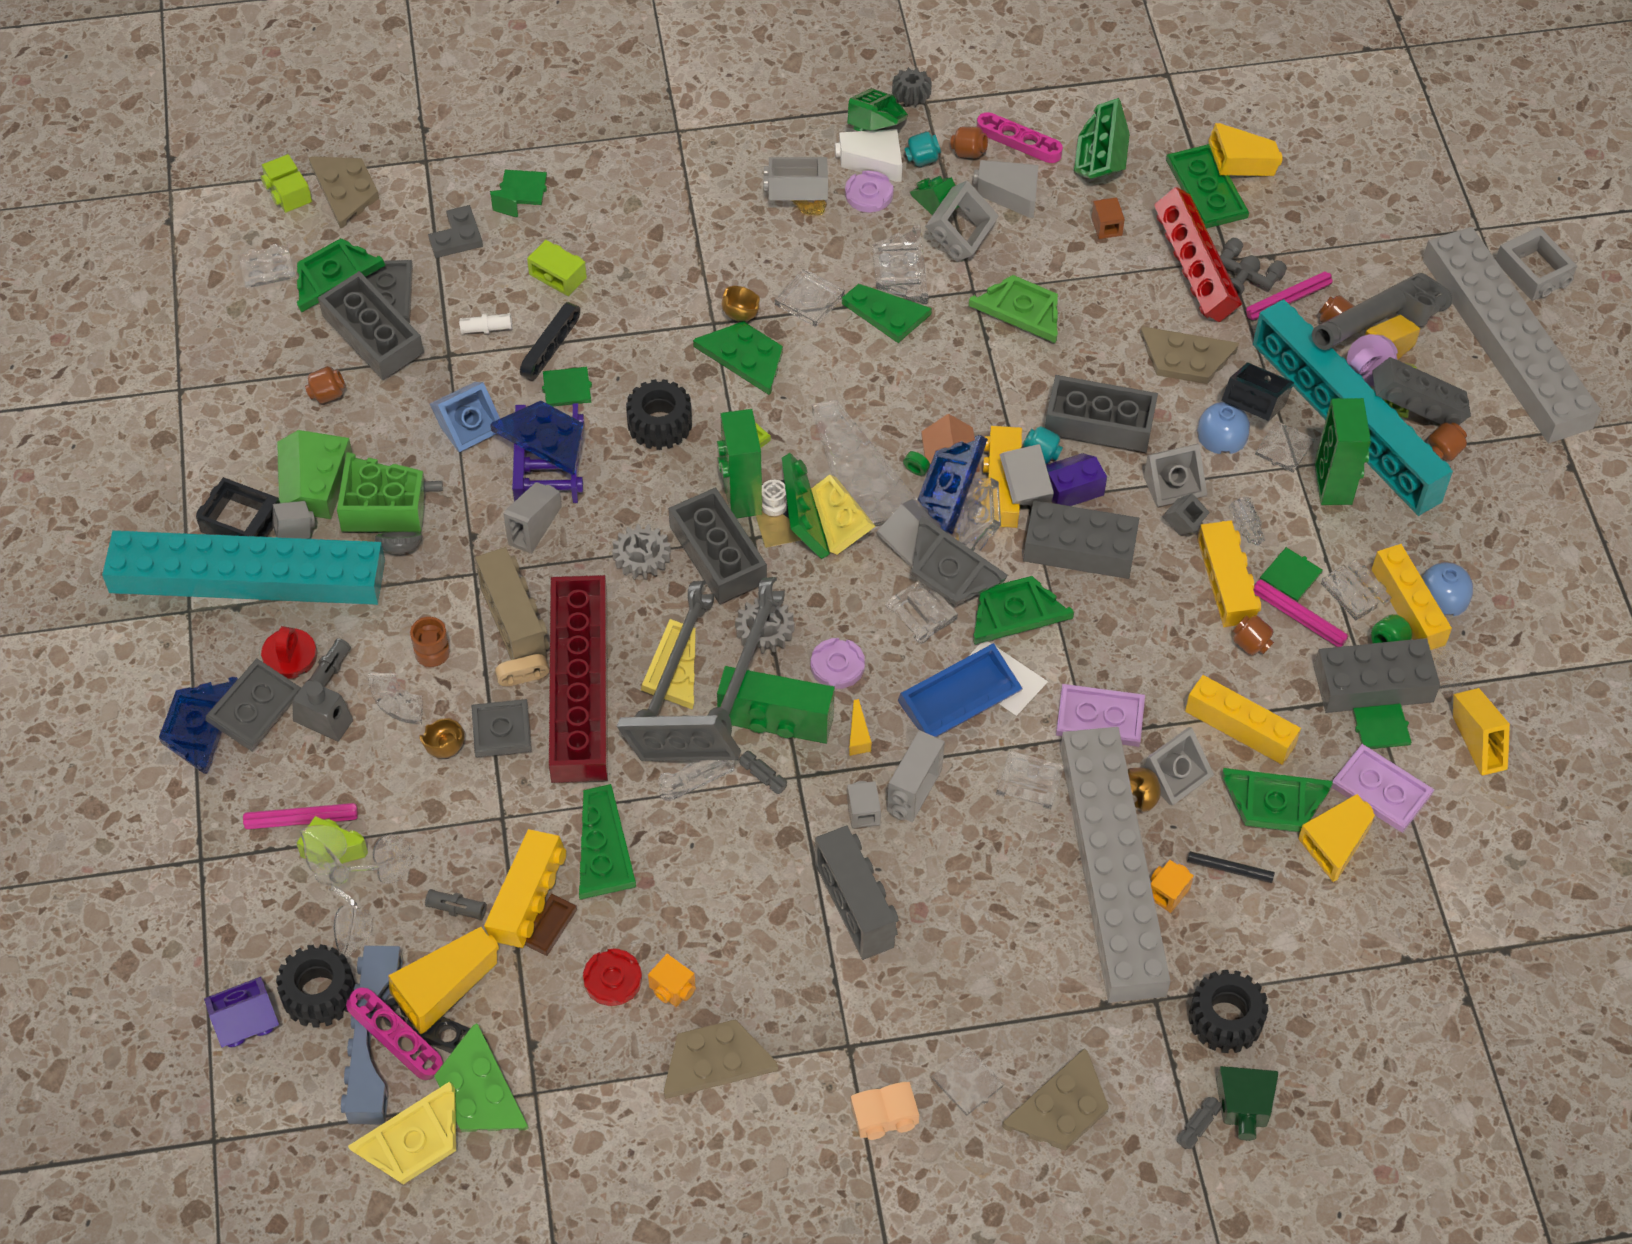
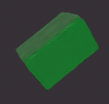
[490,188,518,217]

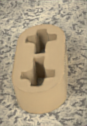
[495,654,549,687]

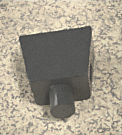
[292,680,353,742]

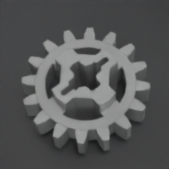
[612,524,671,579]
[735,598,795,653]

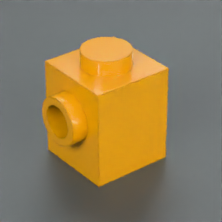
[1150,860,1194,913]
[648,954,696,1007]

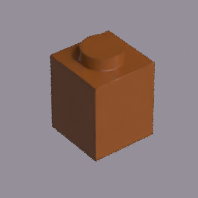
[1091,197,1125,239]

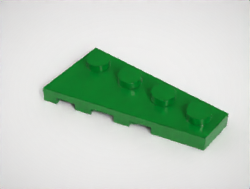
[782,453,830,559]
[579,784,636,900]

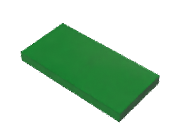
[1166,144,1249,229]

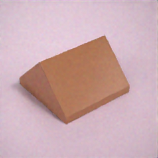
[921,413,980,476]

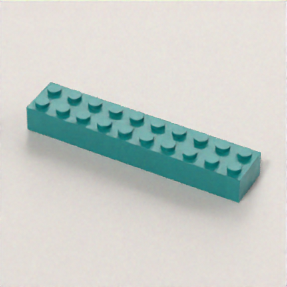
[1253,299,1453,516]
[102,530,385,605]

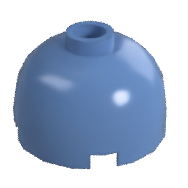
[1197,402,1250,454]
[1422,562,1473,616]

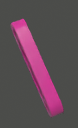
[977,112,1063,163]
[346,987,443,1080]

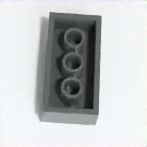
[318,271,424,380]
[1045,375,1158,453]
[668,487,767,604]
[1023,500,1140,579]
[1313,638,1440,713]
[815,825,899,960]

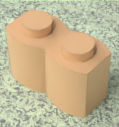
[851,1082,919,1140]

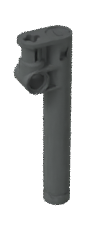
[1312,273,1452,350]

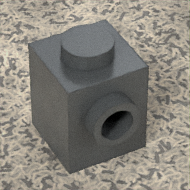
[1162,494,1210,535]

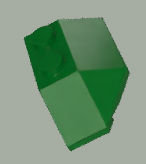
[847,88,908,131]
[1074,98,1130,179]

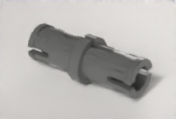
[308,638,351,687]
[425,889,487,920]

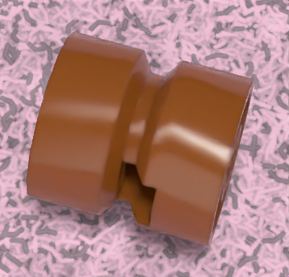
[410,616,450,667]

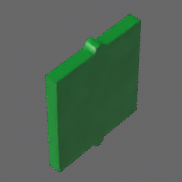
[499,169,547,205]
[542,367,592,407]
[1259,547,1323,602]
[1353,703,1412,749]

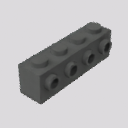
[1372,357,1471,425]

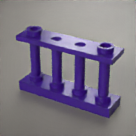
[512,403,584,503]

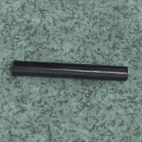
[1187,851,1275,883]

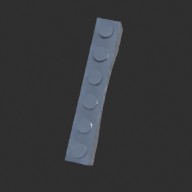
[341,946,403,1125]

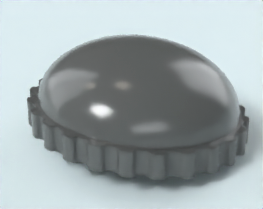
[375,532,422,554]

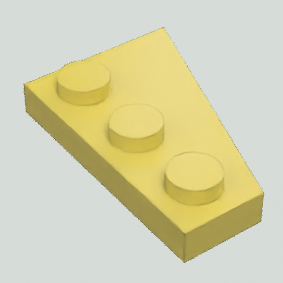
[811,475,876,555]
[641,619,696,710]

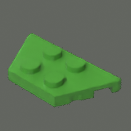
[969,275,1058,343]
[434,1024,529,1132]

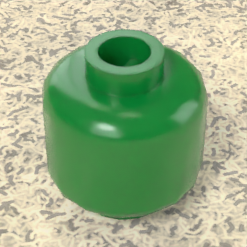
[1371,614,1412,644]

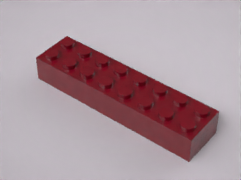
[549,575,608,783]

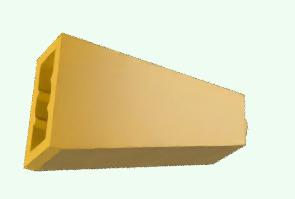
[388,927,499,1034]

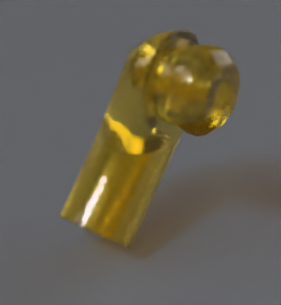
[791,200,827,216]

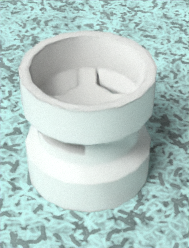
[762,480,787,517]

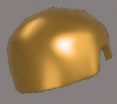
[721,285,760,321]
[419,718,465,758]
[1128,768,1161,812]

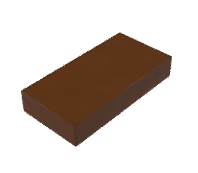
[525,893,577,956]

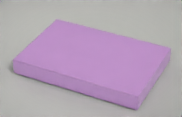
[1056,684,1145,747]
[1332,744,1434,833]

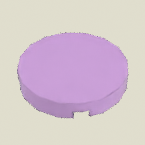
[845,170,894,213]
[811,638,865,689]

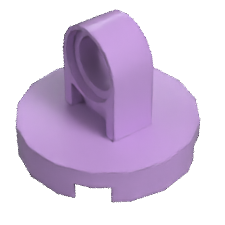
[1347,334,1398,386]

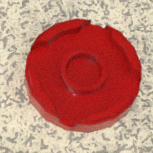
[583,948,642,1006]

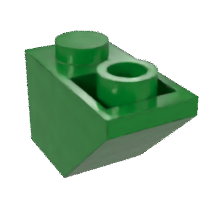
[910,176,959,216]

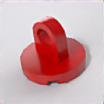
[261,626,317,679]

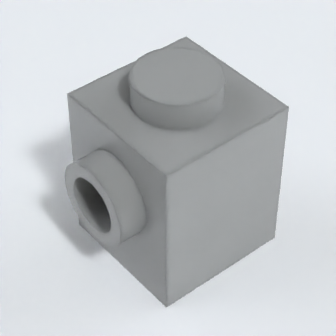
[272,501,315,539]
[847,781,881,828]

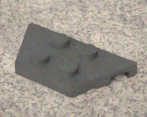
[911,516,1008,606]

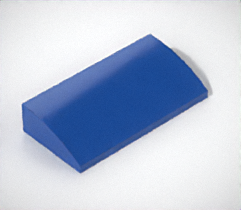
[898,643,1023,737]

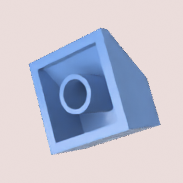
[430,382,505,452]

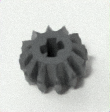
[892,67,932,107]

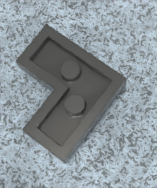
[428,205,483,258]

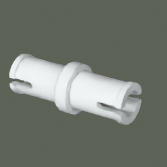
[459,313,512,334]

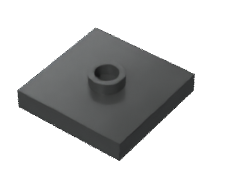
[471,699,532,757]

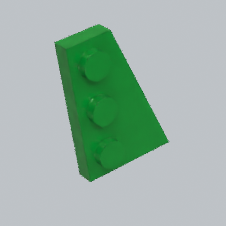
[842,283,932,343]

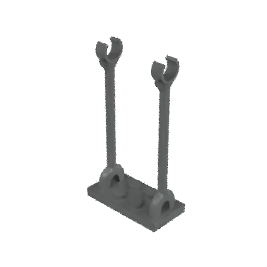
[617,577,785,761]

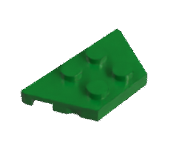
[297,238,385,313]
[693,321,783,395]
[973,576,1074,644]
[1222,768,1333,832]

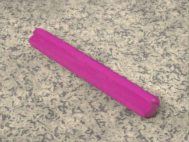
[1245,271,1333,320]
[1253,579,1348,647]
[243,803,358,829]

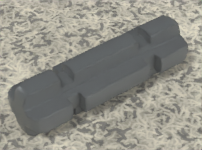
[739,751,787,794]
[1177,1097,1222,1149]

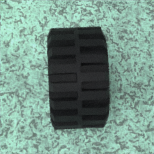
[626,379,692,450]
[276,944,356,1028]
[1189,970,1268,1053]

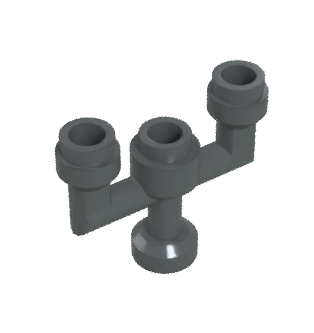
[1220,238,1287,297]

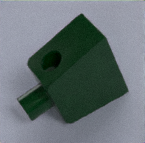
[1216,1066,1278,1141]

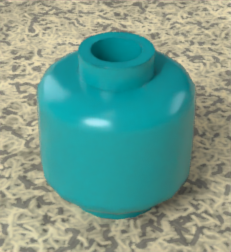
[904,131,942,167]
[1022,426,1063,464]

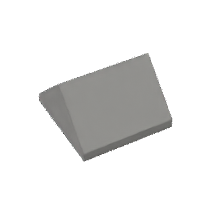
[1000,444,1054,506]
[1144,444,1207,507]
[876,499,947,568]
[1145,727,1214,805]

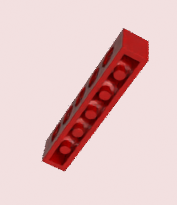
[1154,187,1242,322]

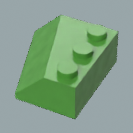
[277,430,352,519]
[337,452,424,532]

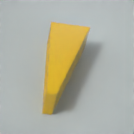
[849,699,872,756]

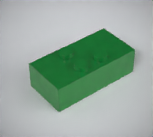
[1314,398,1371,505]
[717,409,762,519]
[717,666,835,744]

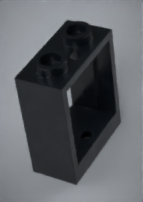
[1221,362,1294,421]
[196,477,280,537]

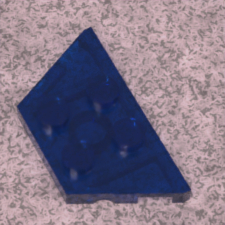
[490,401,584,475]
[917,435,988,534]
[159,677,238,774]

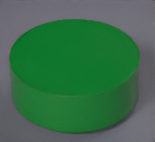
[903,451,931,476]

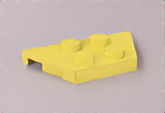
[348,1082,456,1185]

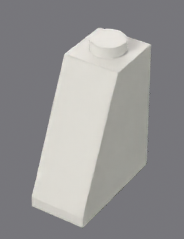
[835,129,902,182]

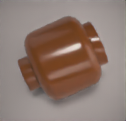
[951,126,988,159]
[1319,295,1354,323]
[305,366,346,404]
[1427,422,1467,461]
[1232,615,1274,656]

